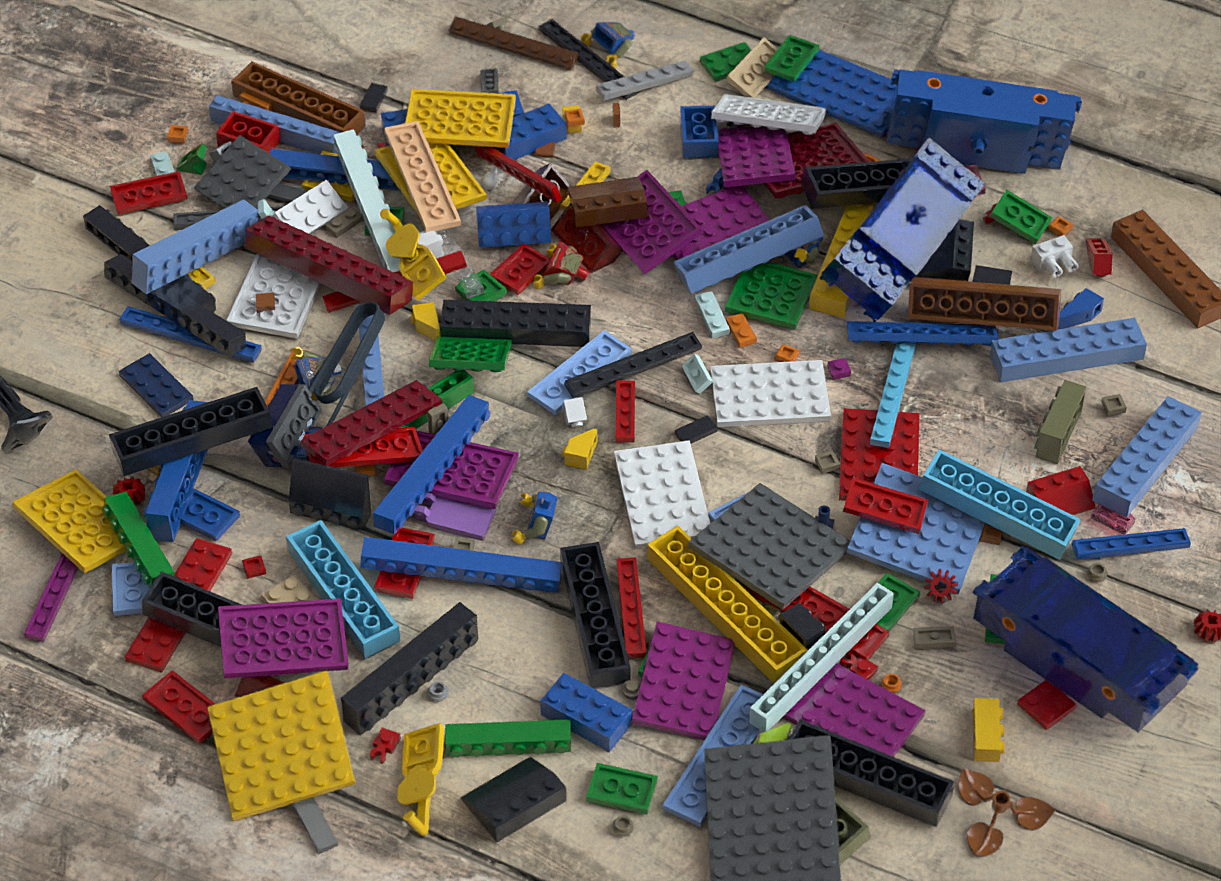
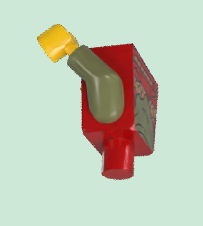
[533,241,589,289]

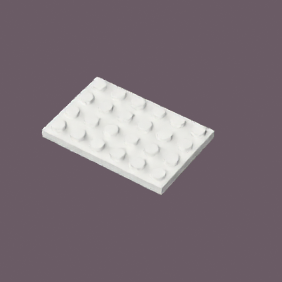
[711,94,826,135]
[227,254,321,339]
[710,360,831,427]
[614,440,710,549]

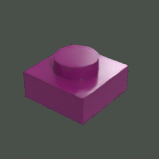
[827,358,851,380]

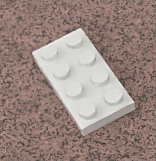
[272,180,348,234]

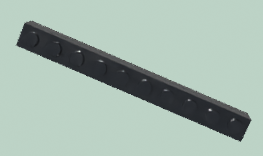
[83,205,216,312]
[104,254,246,357]

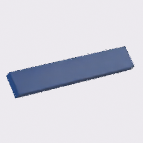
[1071,528,1191,560]

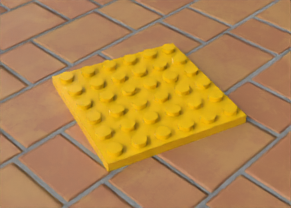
[208,671,356,821]

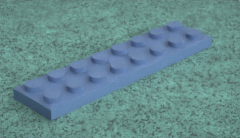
[663,685,763,827]

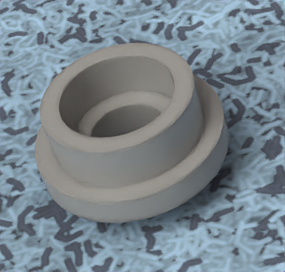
[428,681,448,701]

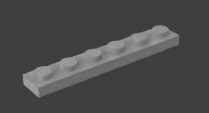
[596,60,694,100]

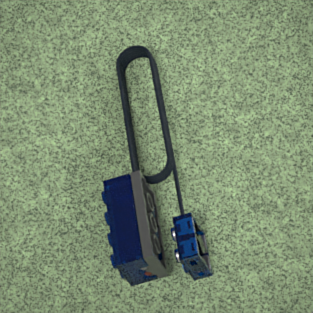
[248,302,385,468]

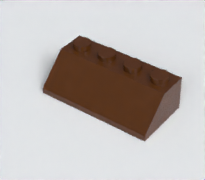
[512,163,571,220]

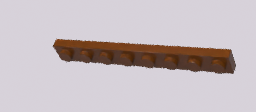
[448,16,579,70]

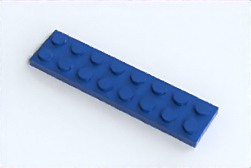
[846,321,998,346]

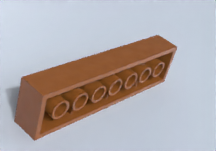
[231,61,366,136]
[1111,210,1221,329]
[908,277,1061,331]

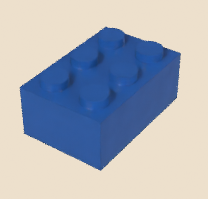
[680,105,718,158]

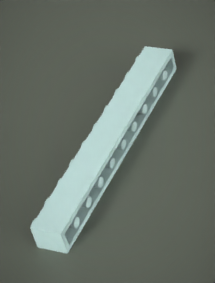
[334,129,401,273]
[749,583,894,732]

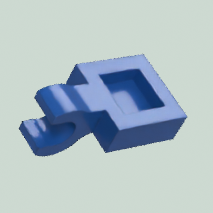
[706,168,724,194]

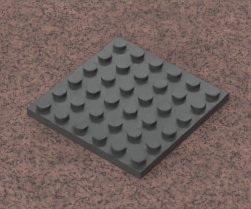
[688,483,850,610]

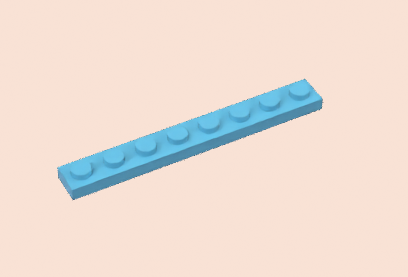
[870,342,915,448]

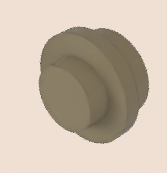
[1087,563,1107,582]
[622,680,641,699]
[612,815,634,836]

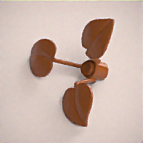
[959,768,1055,856]

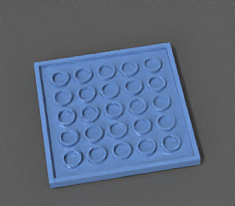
[846,463,985,594]

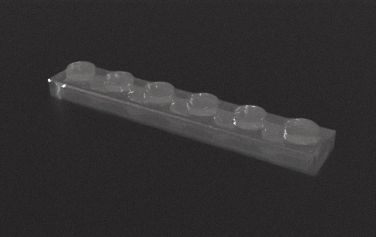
[435,228,485,299]

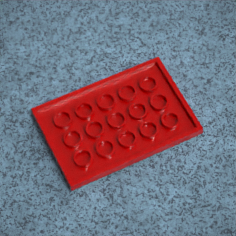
[839,408,920,501]

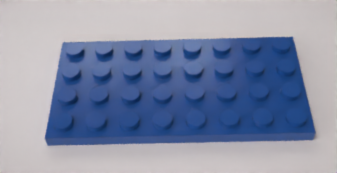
[765,49,896,138]

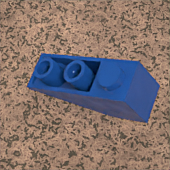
[1051,288,1104,331]

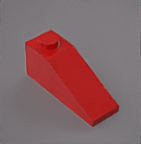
[1086,238,1113,277]

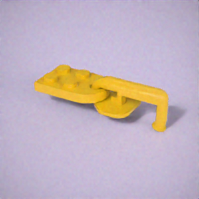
[380,209,447,301]
[397,723,444,836]

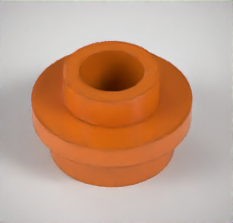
[881,673,902,693]

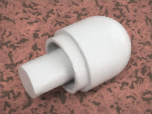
[482,168,498,190]

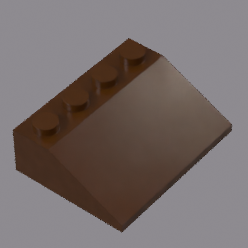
[568,177,648,227]

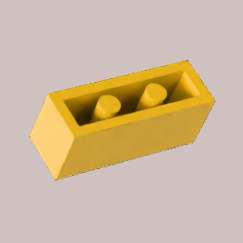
[972,698,1005,762]

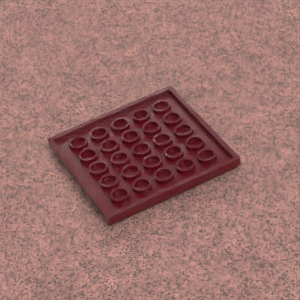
[764,122,870,199]

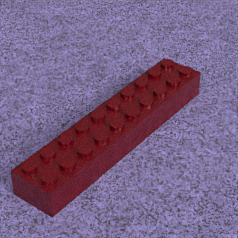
[245,215,413,315]

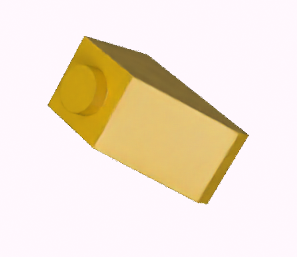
[409,302,440,341]
[562,429,598,470]

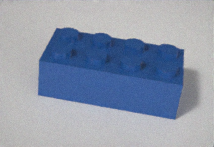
[493,103,567,160]
[476,202,551,247]
[540,673,632,752]

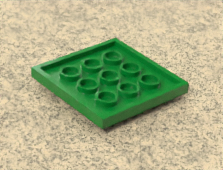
[725,262,817,330]
[429,337,512,373]

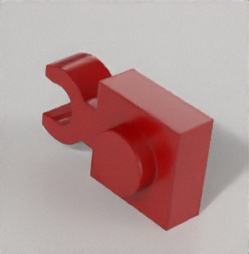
[840,651,878,680]
[370,727,401,764]

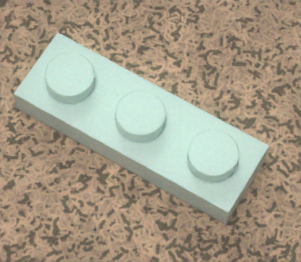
[695,291,730,338]

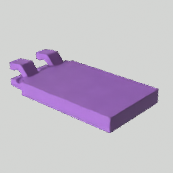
[414,493,496,541]

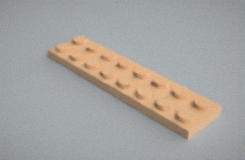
[384,121,461,232]

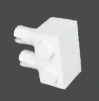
[1030,235,1079,278]

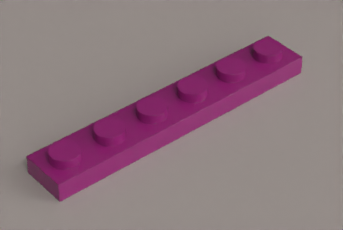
[24,553,78,642]

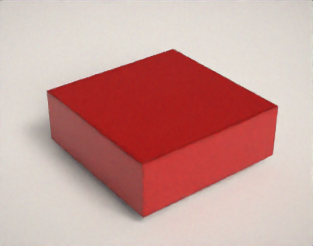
[242,555,266,579]

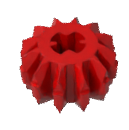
[112,476,146,505]
[924,569,958,603]
[1193,609,1221,643]

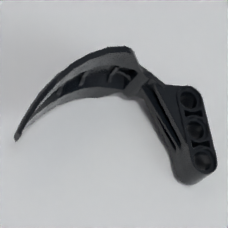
[0,375,53,454]

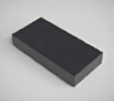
[360,83,388,113]
[675,415,718,444]

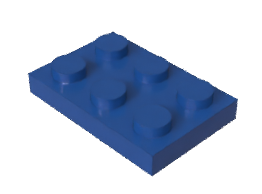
[178,488,240,541]

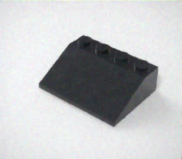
[913,219,974,281]
[289,458,372,530]
[461,756,567,842]

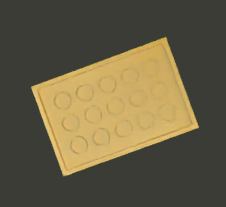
[405,89,516,148]
[375,143,487,214]
[12,469,126,573]

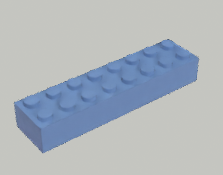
[132,200,258,294]
[674,205,824,293]
[990,318,1147,382]
[1092,396,1202,517]

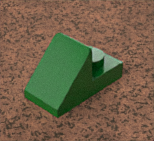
[176,143,207,175]

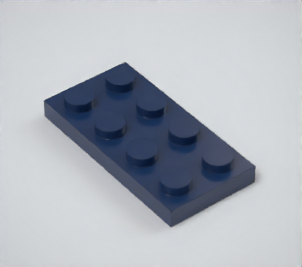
[119,353,194,417]

